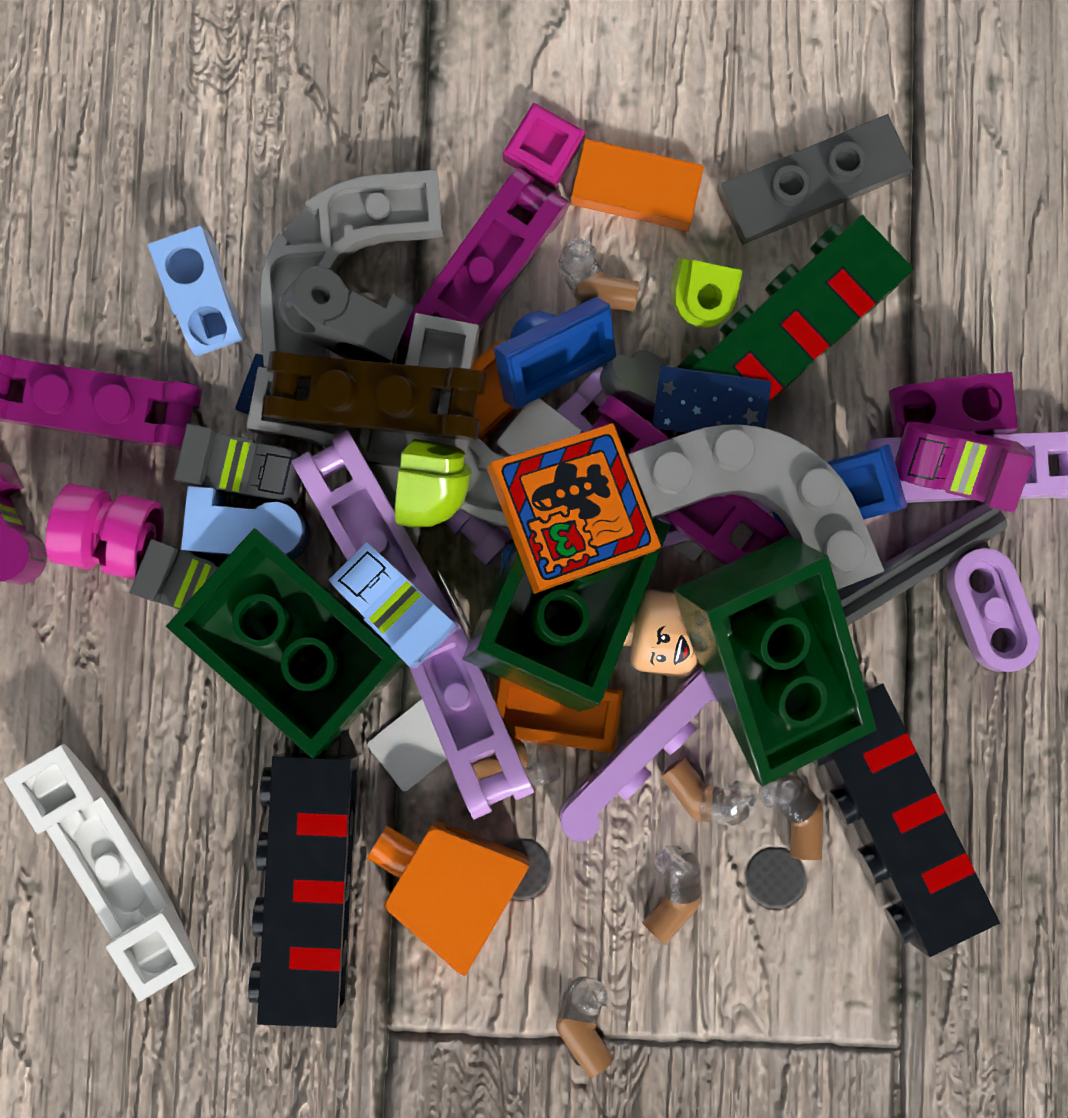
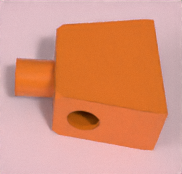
[367,820,529,976]

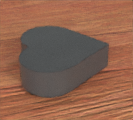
[600,350,666,423]

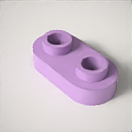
[946,548,1040,672]

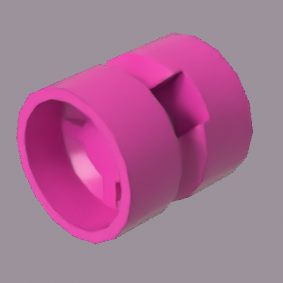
[45,483,164,580]

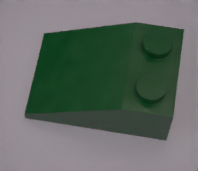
[462,518,671,712]
[165,528,406,758]
[673,536,877,787]

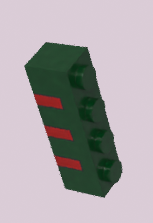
[676,214,914,403]

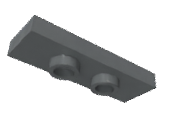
[718,114,913,245]

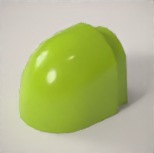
[670,258,743,327]
[395,438,471,527]

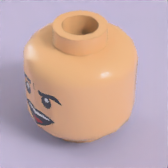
[623,590,701,678]

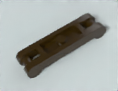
[261,351,487,440]

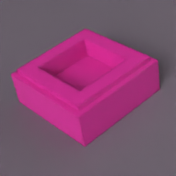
[502,102,586,190]

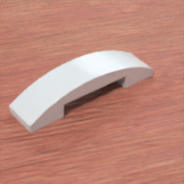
[4,744,198,1002]

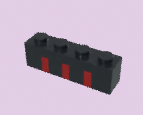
[813,683,1000,957]
[248,752,359,1028]

